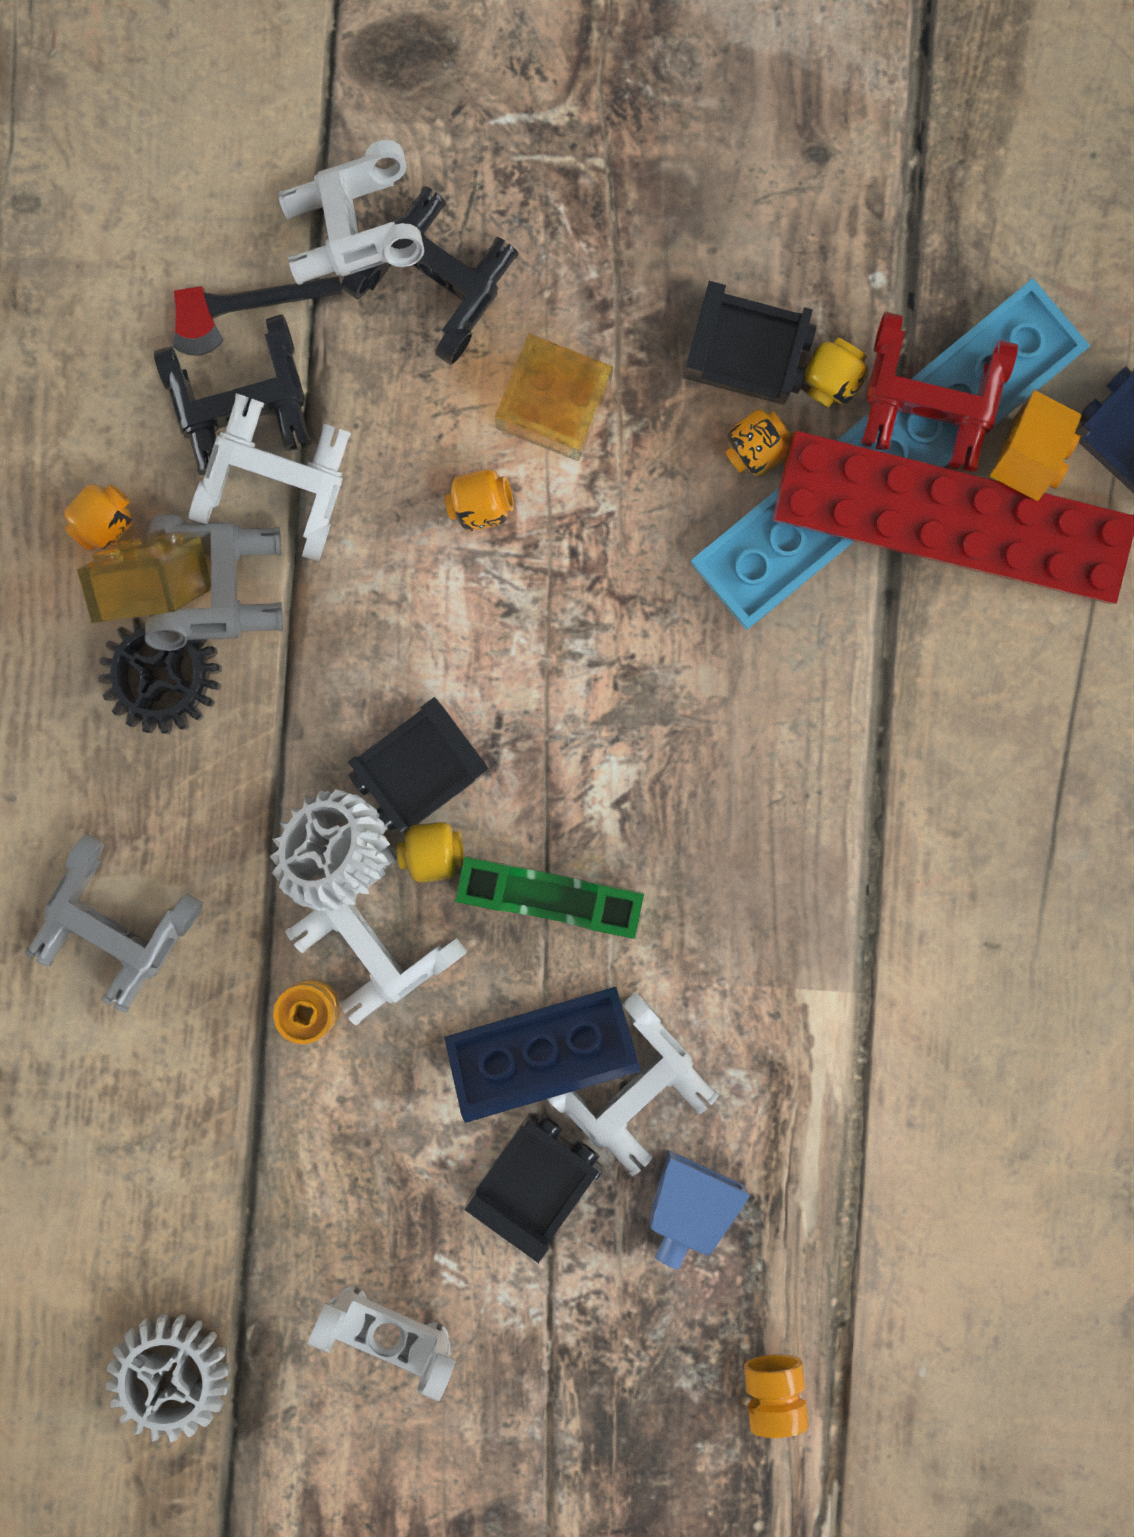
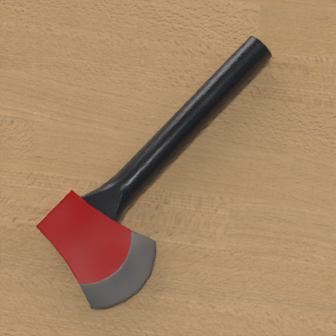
[173,276,342,356]

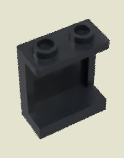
[683,281,817,405]
[348,697,491,834]
[464,1113,602,1264]

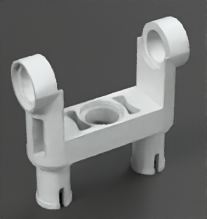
[278,140,424,285]
[189,393,351,562]
[285,846,467,1026]
[547,992,719,1176]
[307,1286,456,1402]

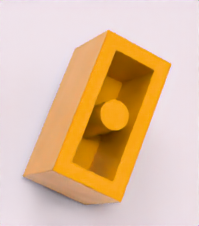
[990,390,1082,501]

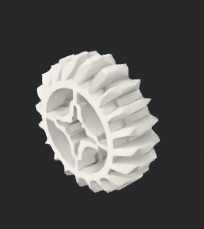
[270,789,390,912]
[105,1313,231,1442]

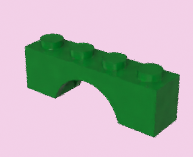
[455,856,644,939]

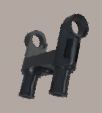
[341,186,519,365]
[154,314,312,475]

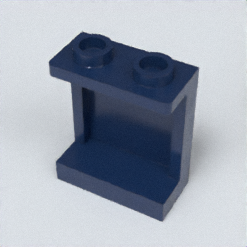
[1075,366,1134,493]

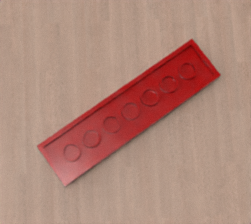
[772,431,1134,604]

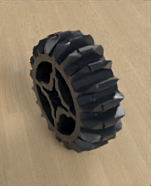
[98,613,222,734]

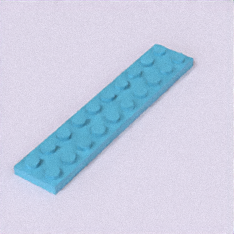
[690,278,1090,631]

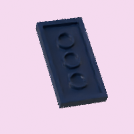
[444,986,641,1123]

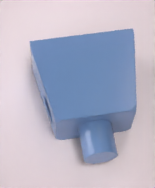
[649,1150,750,1269]

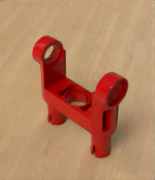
[861,311,1018,472]

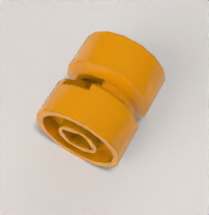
[273,979,340,1045]
[744,1354,809,1438]

